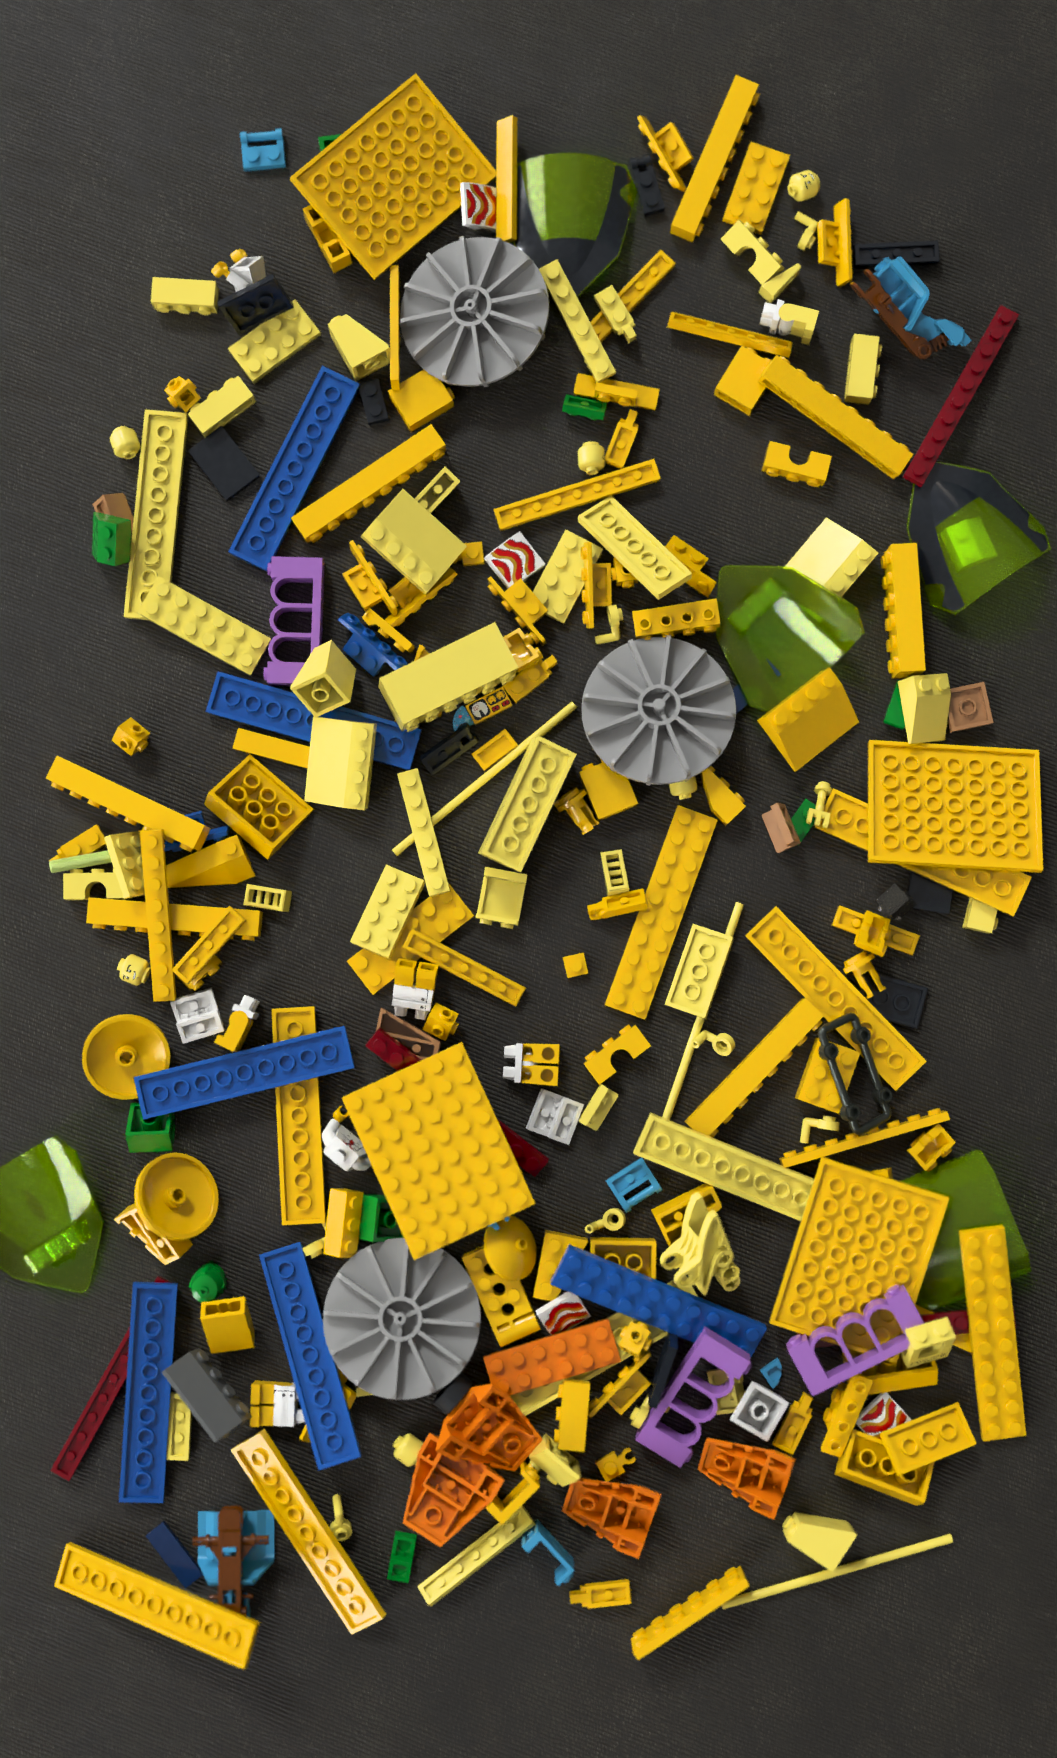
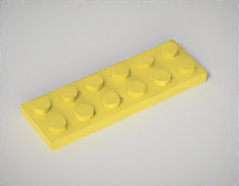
[578,496,692,600]
[137,576,271,676]

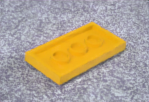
[722,142,790,235]
[879,1402,977,1476]

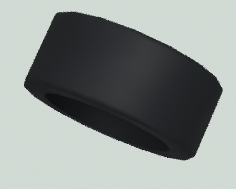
[433,1372,472,1414]

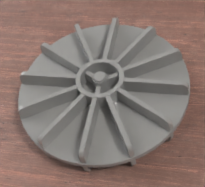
[399,236,549,387]
[581,635,736,786]
[323,1238,481,1400]

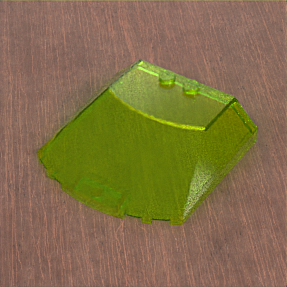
[901,1149,1031,1311]

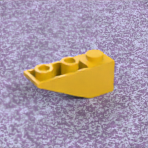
[700,766,746,826]

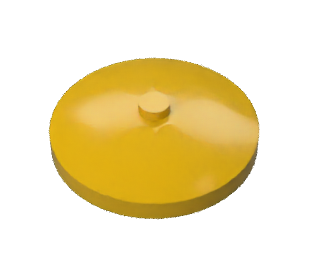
[82,1014,170,1100]
[135,1153,219,1241]

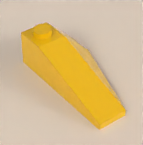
[166,835,256,888]

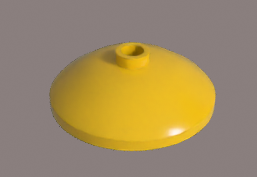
[484,1215,537,1281]

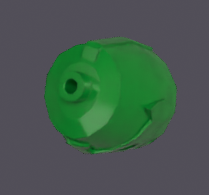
[189,1261,227,1303]

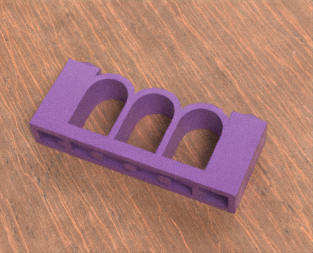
[264,556,325,687]
[786,1284,925,1396]
[635,1327,752,1468]

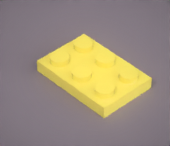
[104,831,145,899]

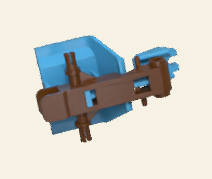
[850,257,972,359]
[192,1505,275,1618]

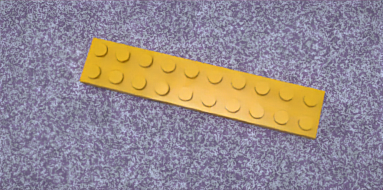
[815,788,1032,917]
[605,805,718,1020]
[745,906,927,1091]
[271,1006,326,1225]
[959,1225,1026,1442]
[231,1429,386,1635]
[54,1542,259,1669]

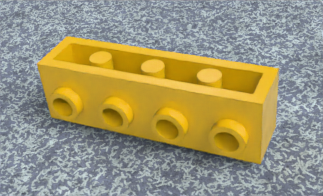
[632,598,720,640]

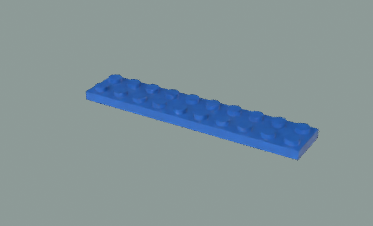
[228,366,360,572]
[206,671,422,770]
[134,1026,355,1120]
[259,1242,362,1470]
[550,1244,767,1359]
[119,1282,178,1503]

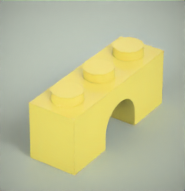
[721,220,785,285]
[63,869,132,900]

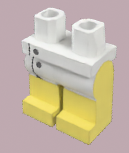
[760,299,819,345]

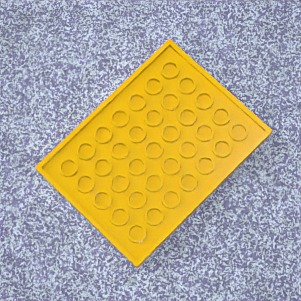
[290,73,497,280]
[868,740,1043,873]
[342,1042,535,1260]
[769,1157,949,1364]

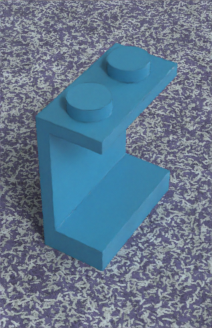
[522,1519,574,1586]

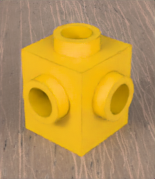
[164,376,201,412]
[611,557,638,588]
[112,717,150,756]
[422,1003,459,1041]
[619,1321,653,1359]

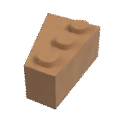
[376,1008,441,1060]

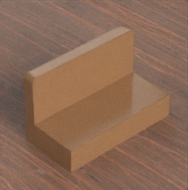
[93,493,134,534]
[762,803,801,853]

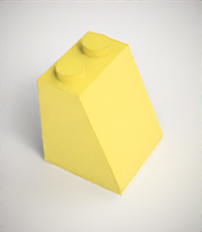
[328,314,390,381]
[290,640,356,718]
[783,1512,857,1572]

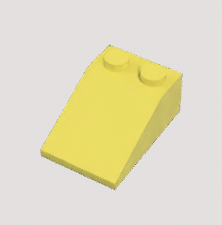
[898,673,951,744]
[529,1433,581,1487]

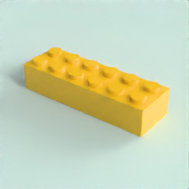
[881,543,926,679]

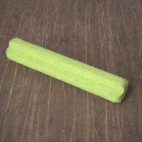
[49,850,112,873]

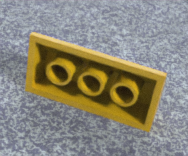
[841,1348,938,1395]
[834,1429,935,1506]

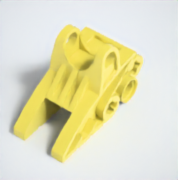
[660,1192,740,1295]

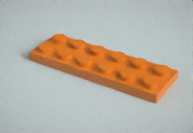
[483,1318,621,1396]

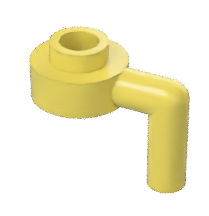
[794,211,817,251]
[595,605,623,645]
[691,1030,735,1056]
[800,1115,840,1144]
[585,1208,626,1233]
[302,1216,327,1258]
[629,1394,670,1429]
[329,1494,352,1541]

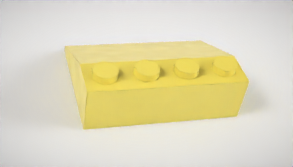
[361,489,467,594]
[783,518,878,622]
[304,716,377,810]

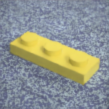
[166,1392,192,1461]

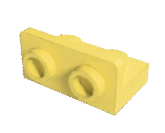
[578,1084,618,1131]
[707,1368,746,1415]

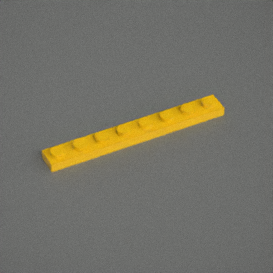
[494,459,661,531]
[140,829,177,1002]
[779,1108,950,1168]

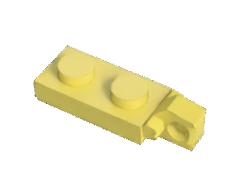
[594,285,637,343]

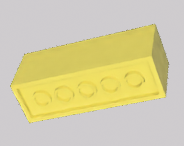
[378,622,519,732]
[478,735,576,872]

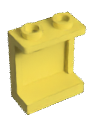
[476,867,527,929]

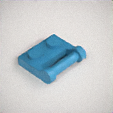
[240,128,286,171]
[605,1157,662,1213]

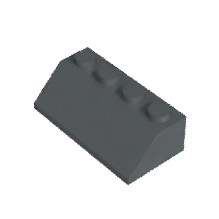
[162,1348,252,1443]

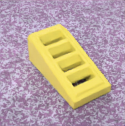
[759,263,801,303]
[601,849,629,896]
[244,884,292,912]

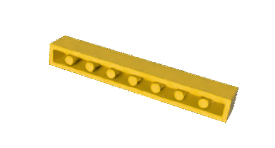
[670,75,760,242]
[758,355,913,479]
[291,424,446,544]
[46,756,211,852]
[86,898,263,941]
[684,998,824,1138]

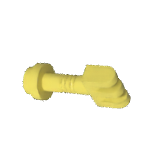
[806,781,832,828]

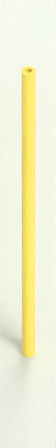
[392,702,577,856]
[662,902,744,1120]
[722,1534,953,1609]

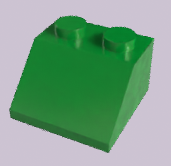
[92,512,131,566]
[125,1103,175,1153]
[359,1194,404,1242]

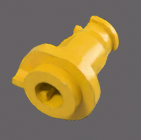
[553,787,600,835]
[843,950,886,999]

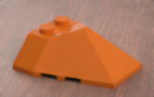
[436,1384,543,1471]
[403,1433,505,1547]
[698,1438,796,1520]
[562,1478,661,1559]

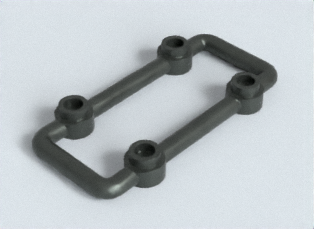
[818,1012,892,1135]

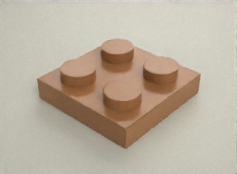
[948,682,994,733]

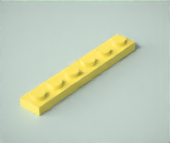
[539,259,616,383]
[397,768,451,897]
[417,1505,536,1606]

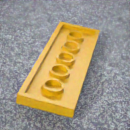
[347,883,474,995]
[631,1566,750,1660]

